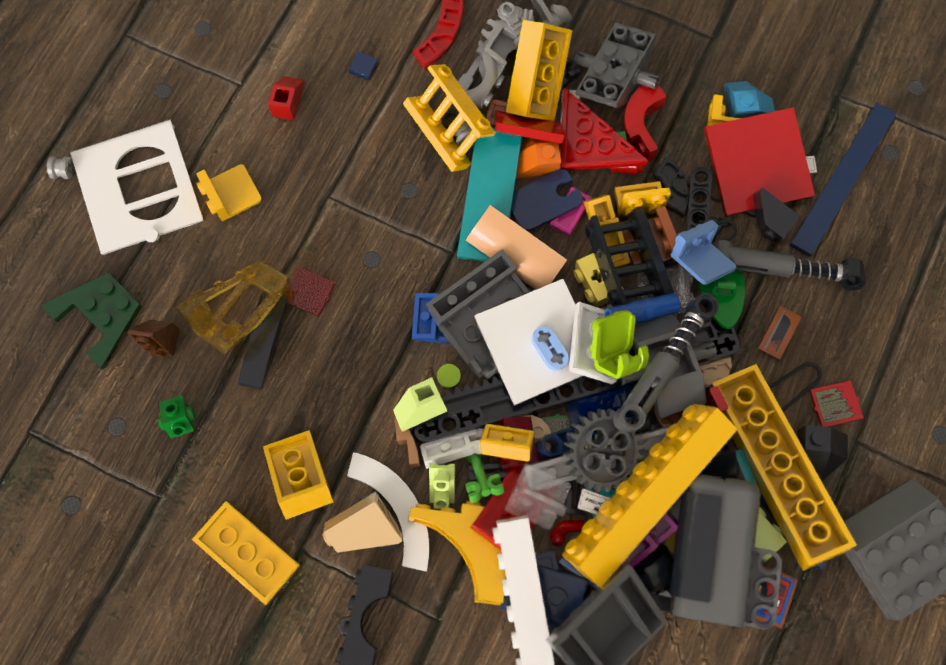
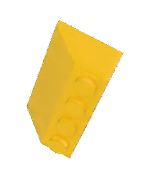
[506,20,573,121]

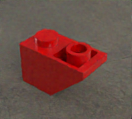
[268,76,305,121]

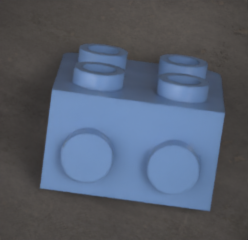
[671,220,736,284]

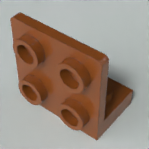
[622,206,677,265]

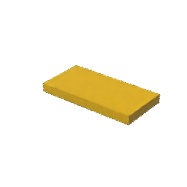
[192,501,301,605]

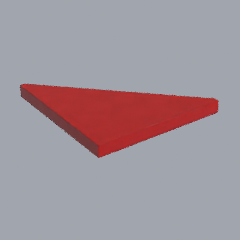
[560,88,649,171]

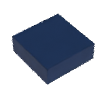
[349,52,378,80]

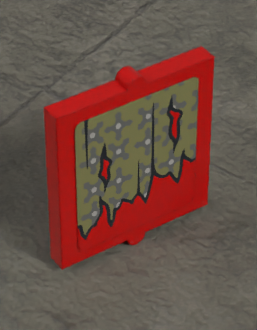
[809,380,863,427]

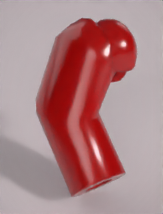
[549,520,584,547]

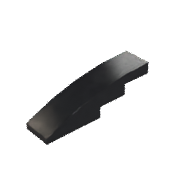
[238,292,289,390]

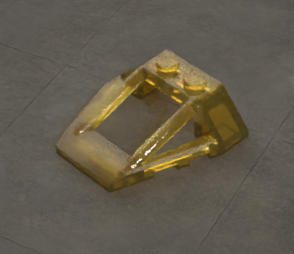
[174,260,290,354]

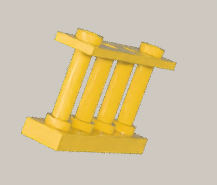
[403,64,496,172]

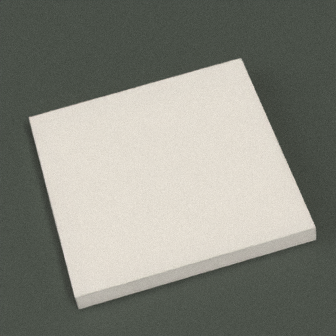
[474,279,584,406]

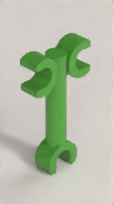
[465,453,504,503]

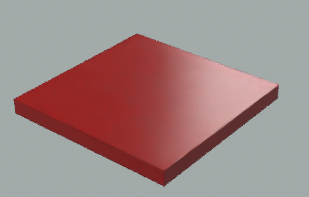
[704,107,815,216]

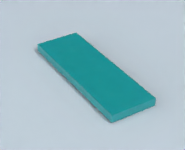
[457,128,522,262]

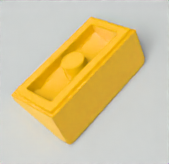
[480,424,535,461]

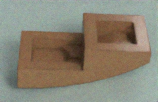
[395,417,421,468]

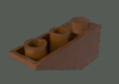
[128,320,180,358]

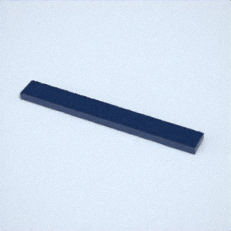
[789,103,897,257]

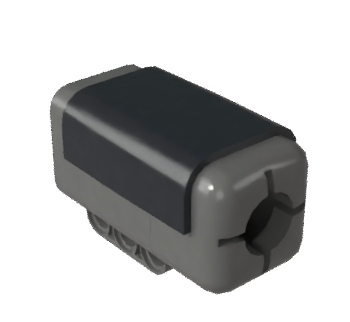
[670,474,782,629]

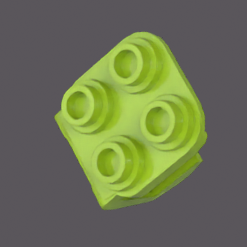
[590,310,649,379]

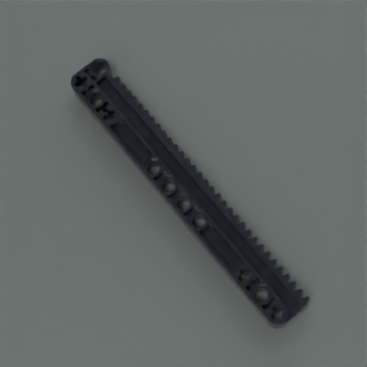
[413,317,739,444]

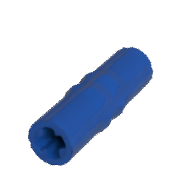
[605,293,680,323]

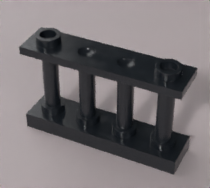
[585,207,674,307]

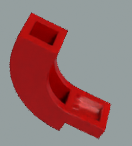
[622,85,667,161]

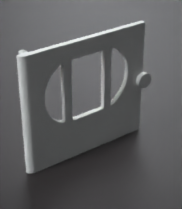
[71,119,204,255]

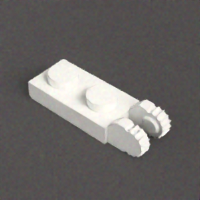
[420,428,484,469]

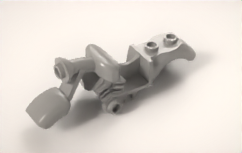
[457,0,572,112]

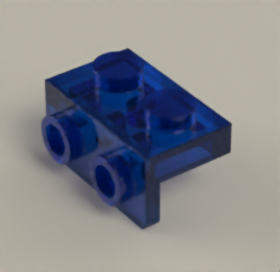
[575,386,633,435]

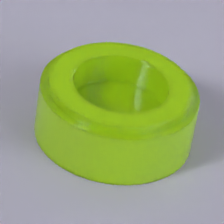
[437,364,461,389]

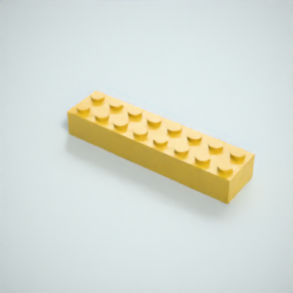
[709,364,856,571]
[562,404,737,588]

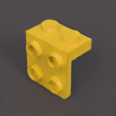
[196,164,262,222]
[614,181,671,217]

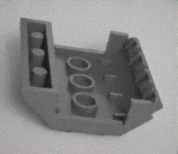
[426,249,530,379]

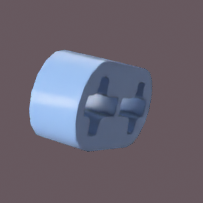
[532,326,569,371]

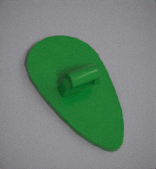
[697,270,745,329]

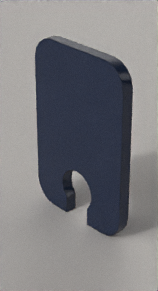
[511,169,583,231]

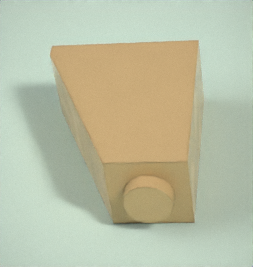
[323,492,402,552]

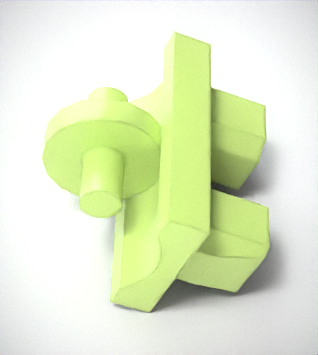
[429,463,455,509]

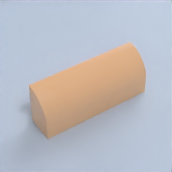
[466,205,567,290]

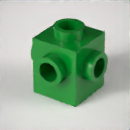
[157,395,196,439]

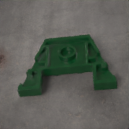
[41,273,142,370]

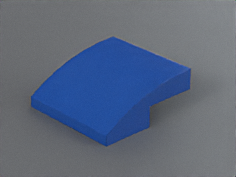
[412,293,449,343]

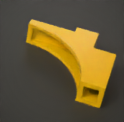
[408,501,506,605]

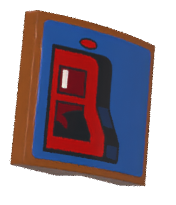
[755,565,799,629]

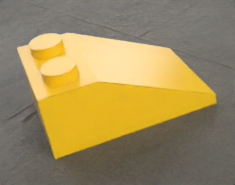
[263,430,333,519]

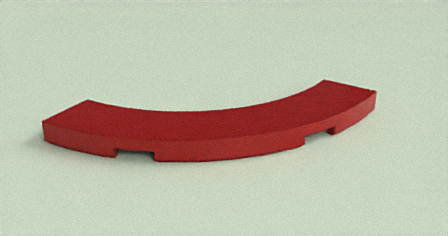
[413,0,464,70]

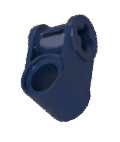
[535,426,585,460]

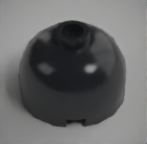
[633,545,674,594]

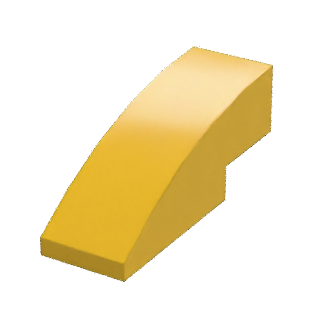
[583,195,630,267]

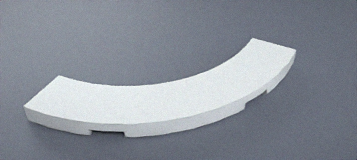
[347,452,430,572]

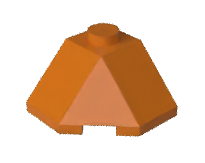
[516,137,561,179]

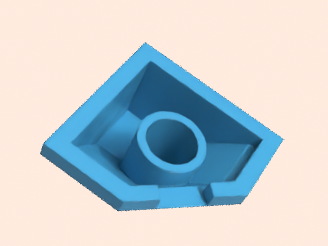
[724,81,775,119]

